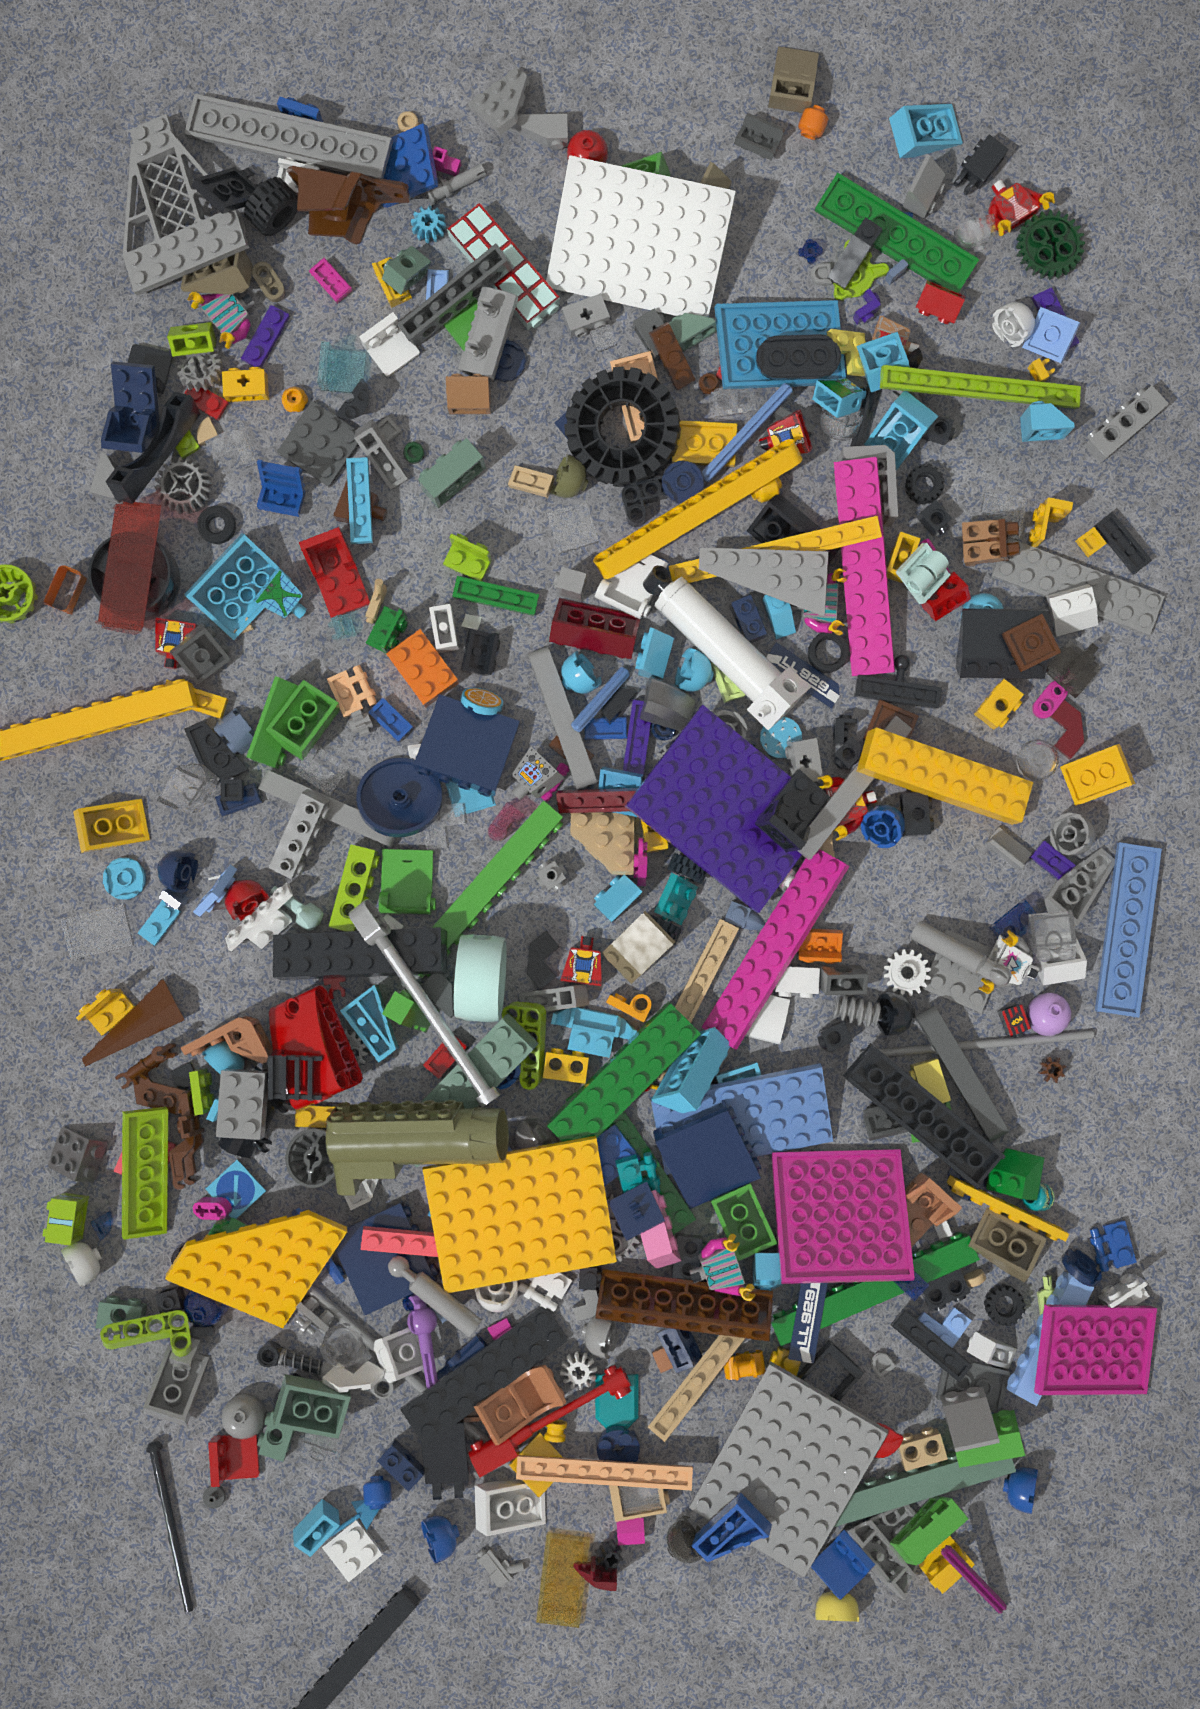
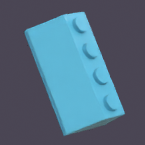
[651,1027,730,1113]

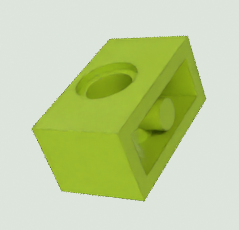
[167,322,217,357]

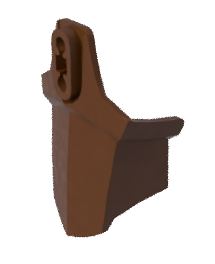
[287,166,410,245]

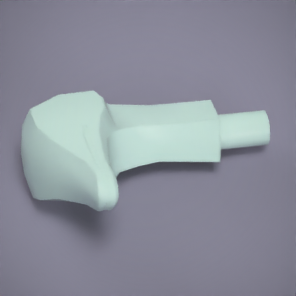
[270,886,324,931]

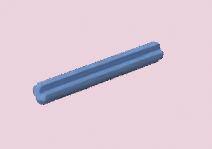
[571,667,630,732]

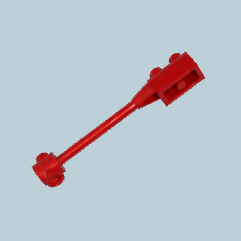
[468,1364,632,1478]

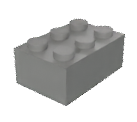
[216,1069,268,1140]

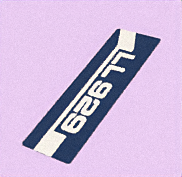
[766,642,840,708]
[788,1283,828,1364]

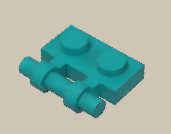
[615,1152,661,1193]

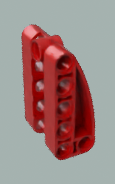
[269,985,363,1110]

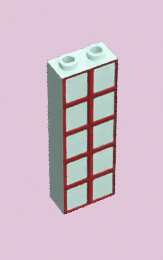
[447,203,560,330]

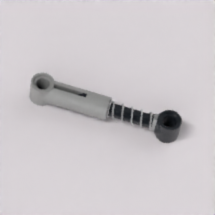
[257,1341,396,1399]

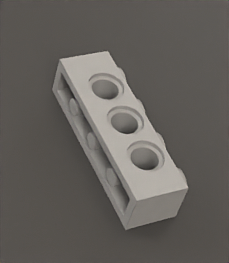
[1084,385,1169,463]

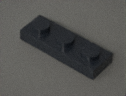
[1093,512,1152,575]

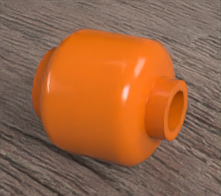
[798,105,829,140]

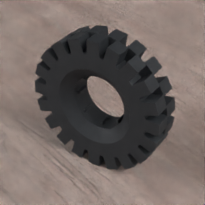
[564,366,681,487]

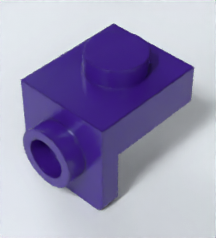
[853,288,881,325]

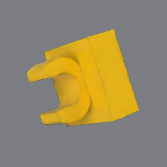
[1027,358,1055,382]

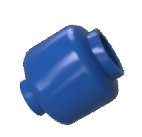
[363,1476,392,1510]

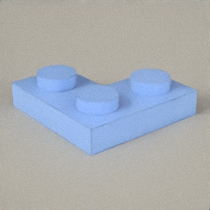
[193,864,237,917]
[918,1307,972,1348]

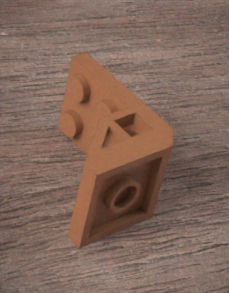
[181,1016,273,1064]
[905,1172,962,1248]

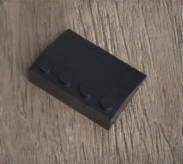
[956,608,1049,679]

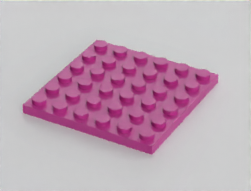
[771,1149,915,1284]

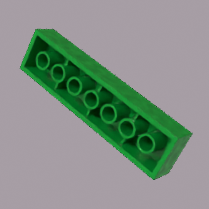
[546,1001,701,1142]

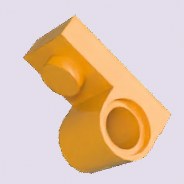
[606,993,652,1022]

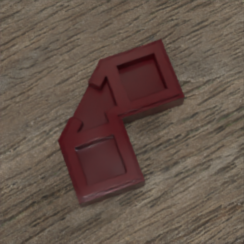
[1050,700,1084,760]

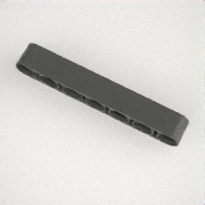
[915,1005,1009,1143]

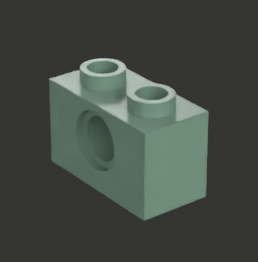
[382,246,431,295]
[96,1295,147,1333]
[257,1408,295,1462]

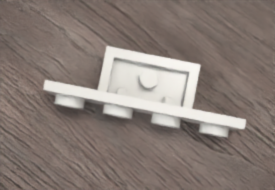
[225,882,293,952]

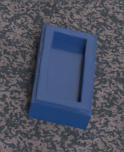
[585,717,627,740]

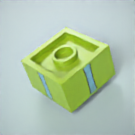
[42,1193,89,1246]

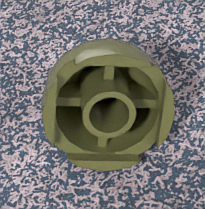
[550,454,588,498]

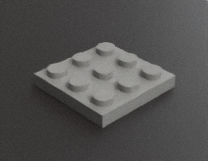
[921,929,992,1013]

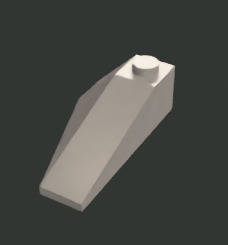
[1044,848,1115,930]

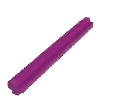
[941,1545,1007,1614]

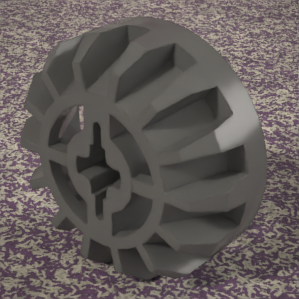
[285,1129,335,1188]

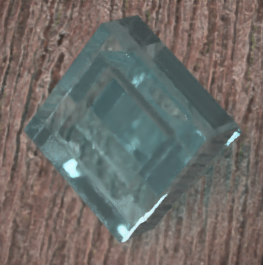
[328,615,356,640]

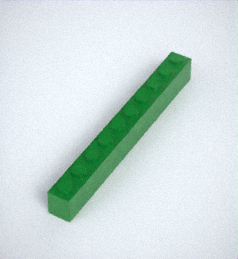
[771,1232,980,1346]

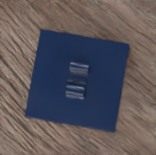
[608,1182,665,1241]

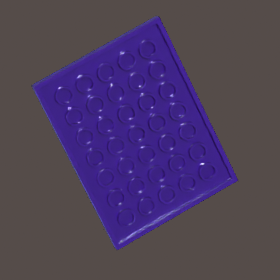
[625,705,824,913]

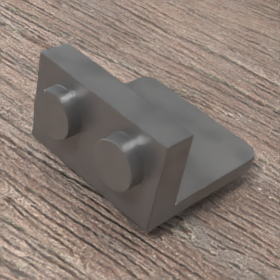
[48,1127,108,1183]

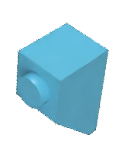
[762,595,796,639]

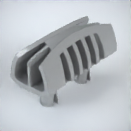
[458,287,518,382]

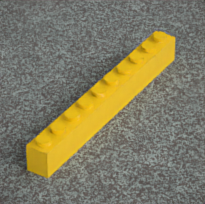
[0,679,199,762]

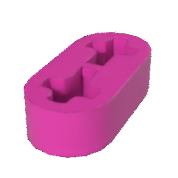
[193,1197,232,1220]

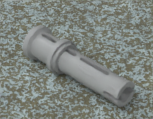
[425,163,486,206]

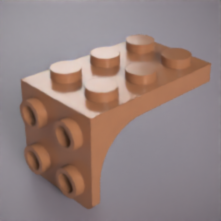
[474,1365,566,1445]

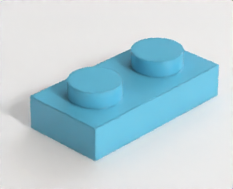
[138,900,181,946]

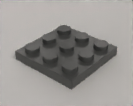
[277,401,358,488]

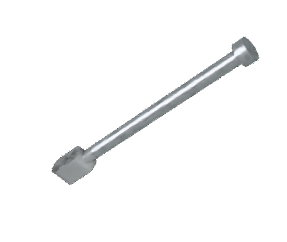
[349,899,500,1107]

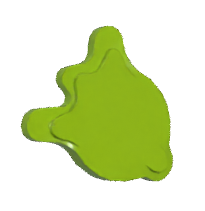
[833,240,889,301]

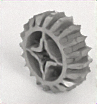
[155,457,213,515]

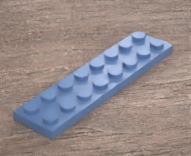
[1095,842,1162,1018]

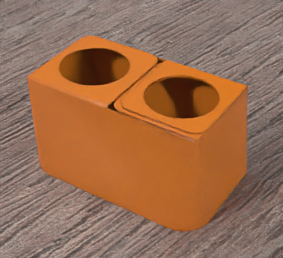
[43,565,87,615]

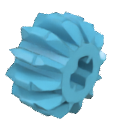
[411,205,447,243]

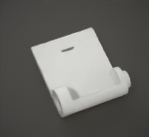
[595,555,669,619]

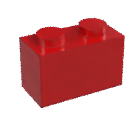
[915,280,966,324]

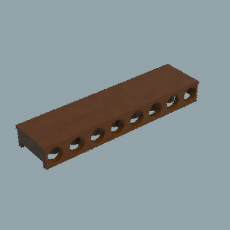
[595,1269,773,1341]

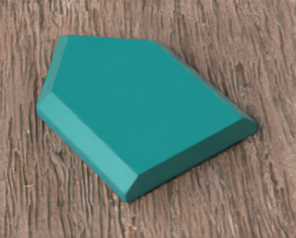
[595,1374,639,1429]

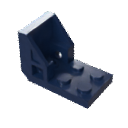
[101,361,160,453]

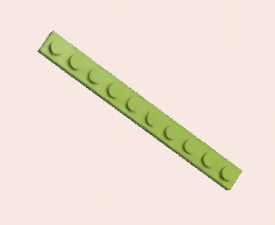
[880,365,1081,409]

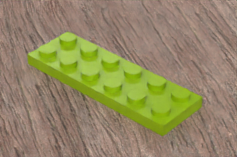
[122,1107,168,1240]

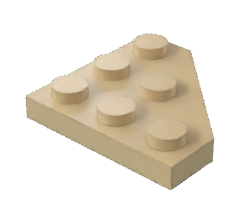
[570,812,634,875]

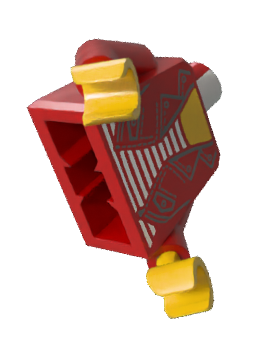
[988,180,1055,236]
[818,775,877,841]

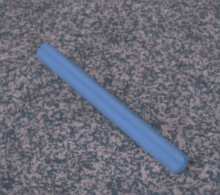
[702,383,793,482]

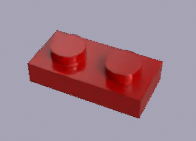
[184,387,229,421]
[423,1035,467,1079]

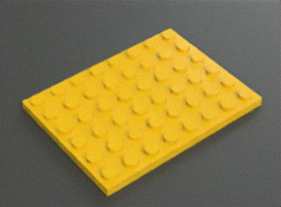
[422,1136,617,1293]

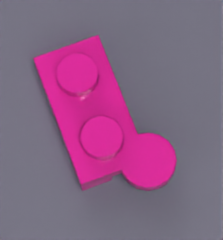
[633,838,647,886]

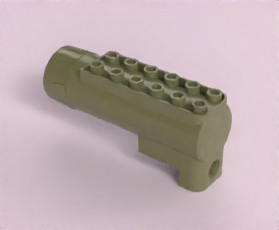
[326,1100,509,1196]

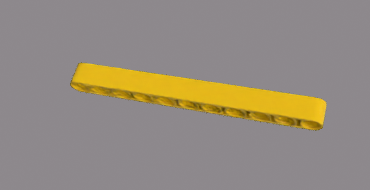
[593,439,803,579]

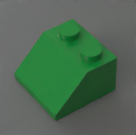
[986,1148,1045,1200]

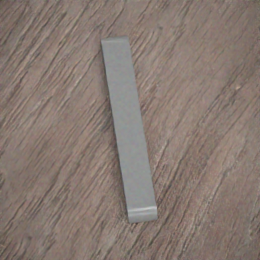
[528,647,597,789]
[258,770,396,847]

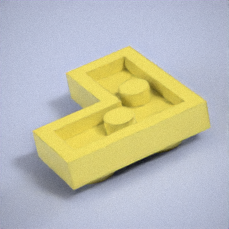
[827,329,866,376]

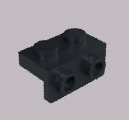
[461,629,500,676]

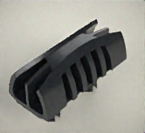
[218,1066,291,1159]

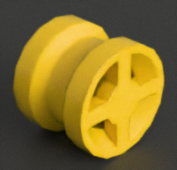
[544,1420,567,1442]

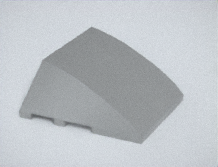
[847,1505,919,1600]

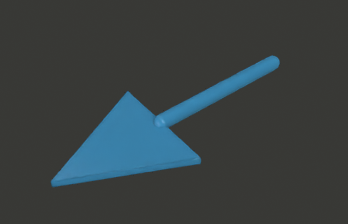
[328,1500,380,1539]

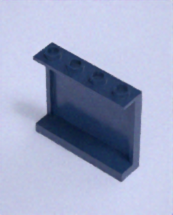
[414,694,520,797]
[653,1100,762,1209]
[336,1200,439,1315]

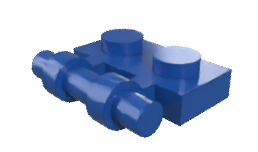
[1089,1220,1137,1272]

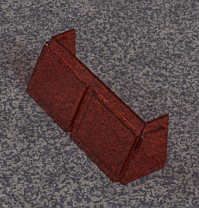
[95,501,161,635]

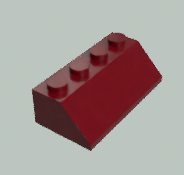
[549,598,640,659]

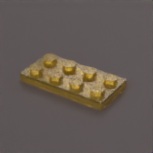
[536,1532,590,1628]

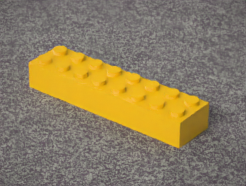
[856,728,1033,825]

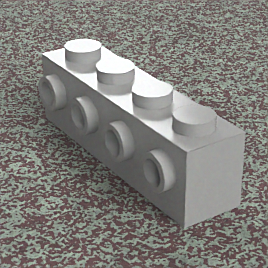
[269,789,330,879]

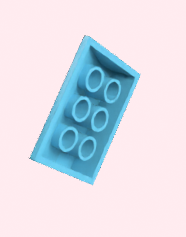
[184,533,291,640]

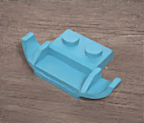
[551,1007,637,1058]

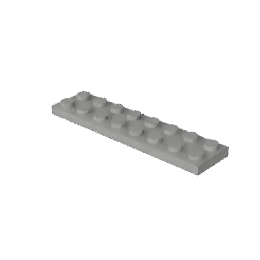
[991,537,1165,636]

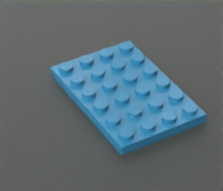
[714,300,846,389]

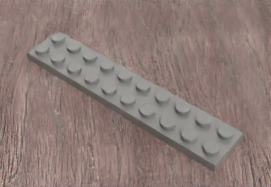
[184,94,393,179]

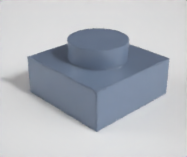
[160,889,190,910]

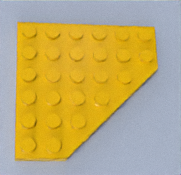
[165,1210,347,1328]

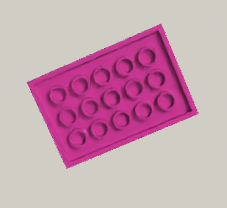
[1034,1304,1157,1395]

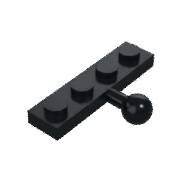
[854,655,942,709]

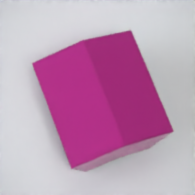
[617,1518,645,1545]

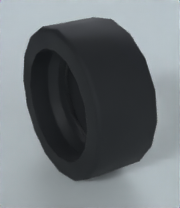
[808,632,849,673]

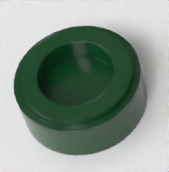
[403,442,425,464]

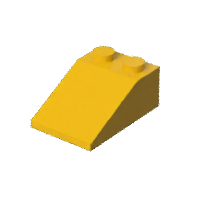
[73,799,150,853]

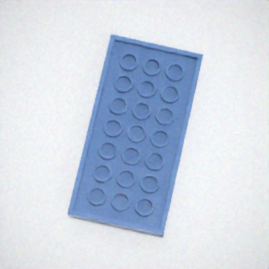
[650,1063,833,1175]

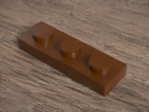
[649,322,695,390]

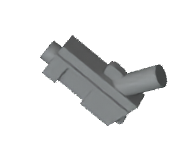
[476,1547,525,1587]

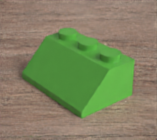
[266,680,339,761]

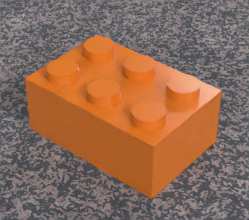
[386,629,460,708]

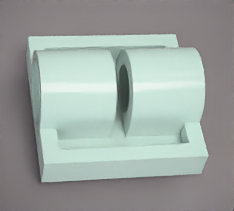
[896,543,950,604]

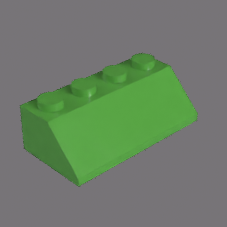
[246,676,298,769]

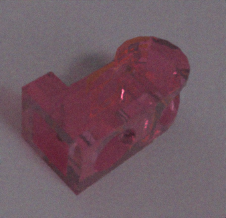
[488,802,525,842]

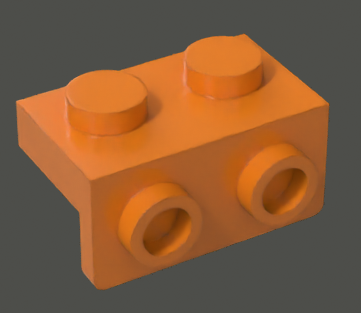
[798,929,843,964]

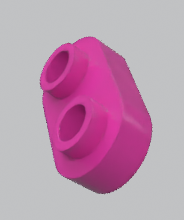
[1032,681,1068,719]

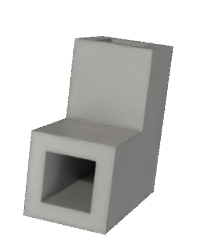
[573,1289,599,1321]

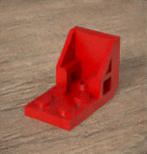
[299,527,370,619]

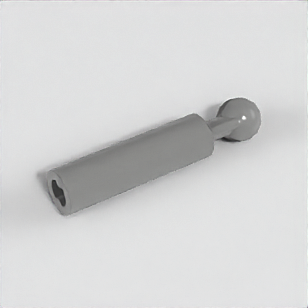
[911,921,1011,986]
[388,1256,482,1337]

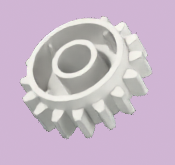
[883,949,931,996]

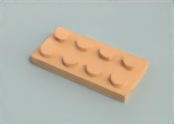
[610,351,658,443]

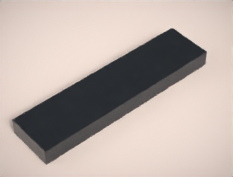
[890,1308,973,1382]

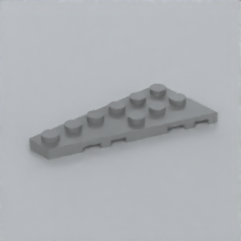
[699,548,829,617]

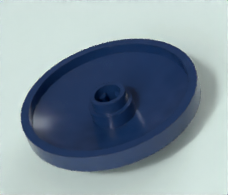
[356,758,442,837]

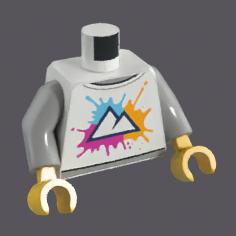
[978,930,1039,994]

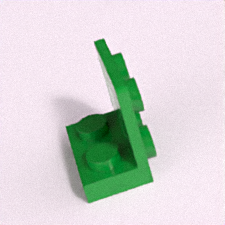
[366,606,409,654]

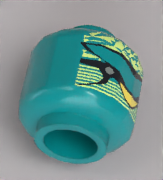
[1022,1183,1055,1211]

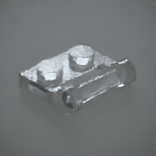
[295,742,352,796]

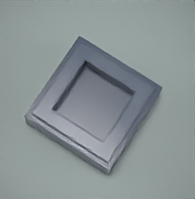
[885,259,909,285]

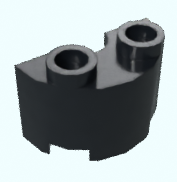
[335,378,370,420]

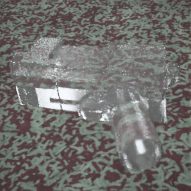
[686,318,719,360]

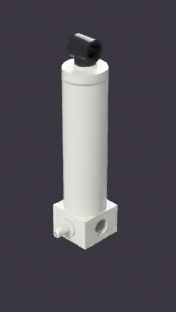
[643,565,811,730]

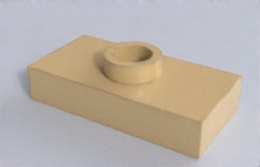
[508,465,555,498]

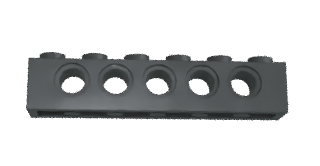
[397,243,514,347]

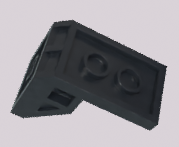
[755,769,831,852]

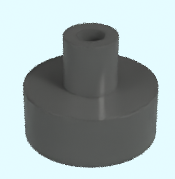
[203,1485,226,1509]

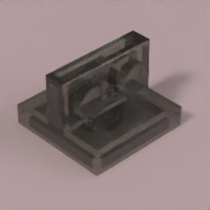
[1046,640,1102,698]

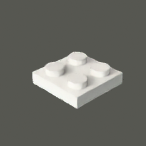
[322,1519,384,1582]

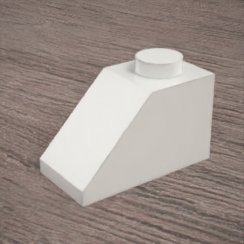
[966,1332,1017,1369]

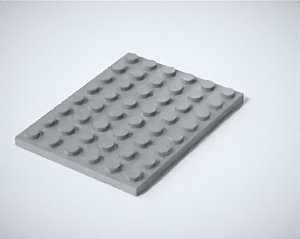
[689,1362,888,1577]

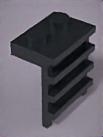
[267,1050,323,1101]

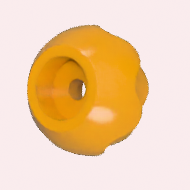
[281,386,308,412]

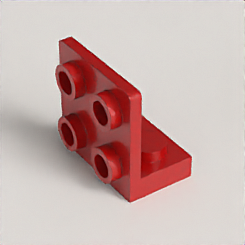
[208,1434,260,1487]

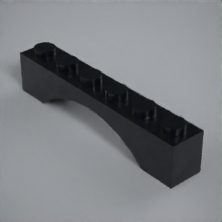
[105,392,201,504]

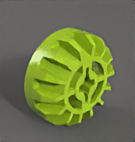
[0,564,38,624]

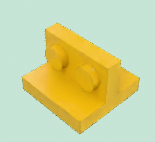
[919,1536,975,1594]

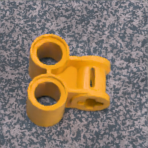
[724,1349,766,1381]

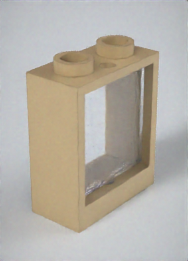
[609,1463,670,1522]

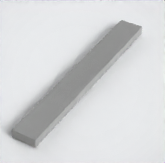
[798,716,912,860]

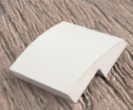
[746,995,790,1044]

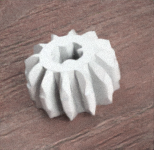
[560,1351,597,1390]

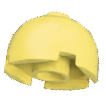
[815,1590,859,1622]

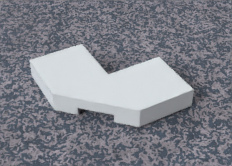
[322,1361,385,1393]

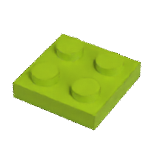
[189,1068,215,1115]

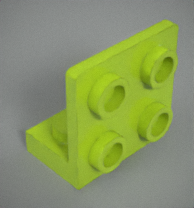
[443,533,492,581]

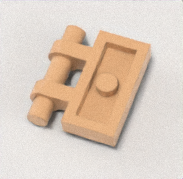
[327,665,377,718]

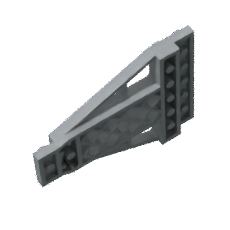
[123,114,249,296]

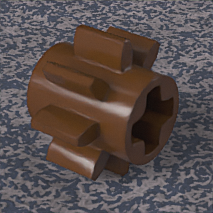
[1038,1056,1066,1083]

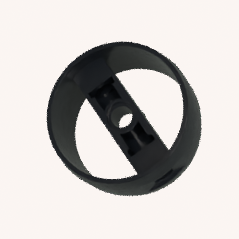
[88,532,181,621]

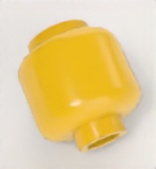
[751,477,782,503]

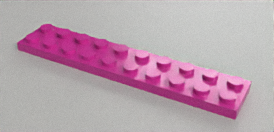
[834,457,895,676]
[702,849,849,1050]

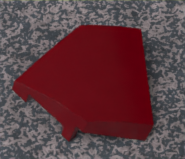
[573,1556,617,1592]

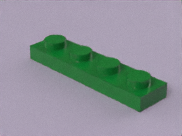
[452,576,539,616]

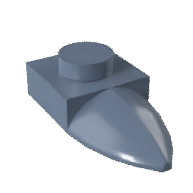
[724,901,765,930]

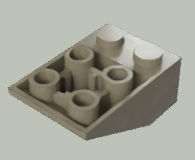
[768,47,819,113]

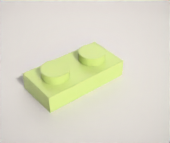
[711,662,745,703]

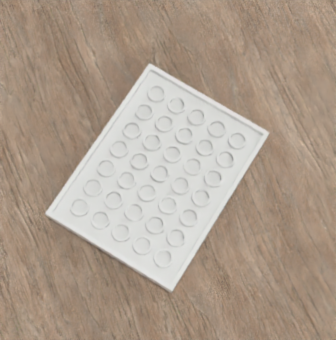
[546,155,736,317]

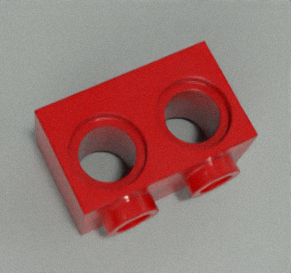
[921,571,971,622]

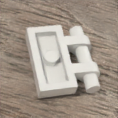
[518,1273,573,1312]

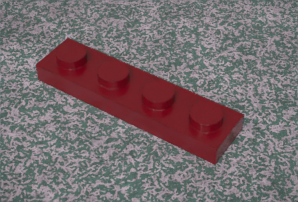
[556,788,638,813]

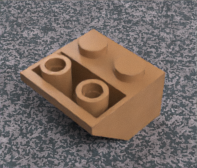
[446,374,491,414]

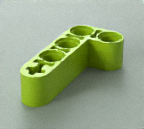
[501,1001,546,1090]
[100,1310,192,1357]

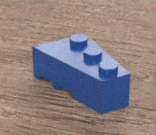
[692,1492,772,1562]

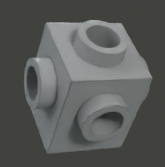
[536,860,567,892]

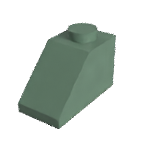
[669,313,717,352]

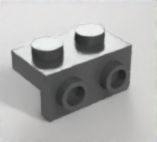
[734,113,785,161]
[862,1105,908,1141]

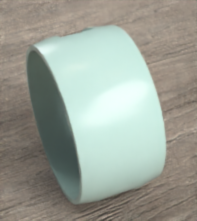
[454,934,507,1022]

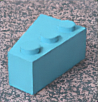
[340,984,399,1062]

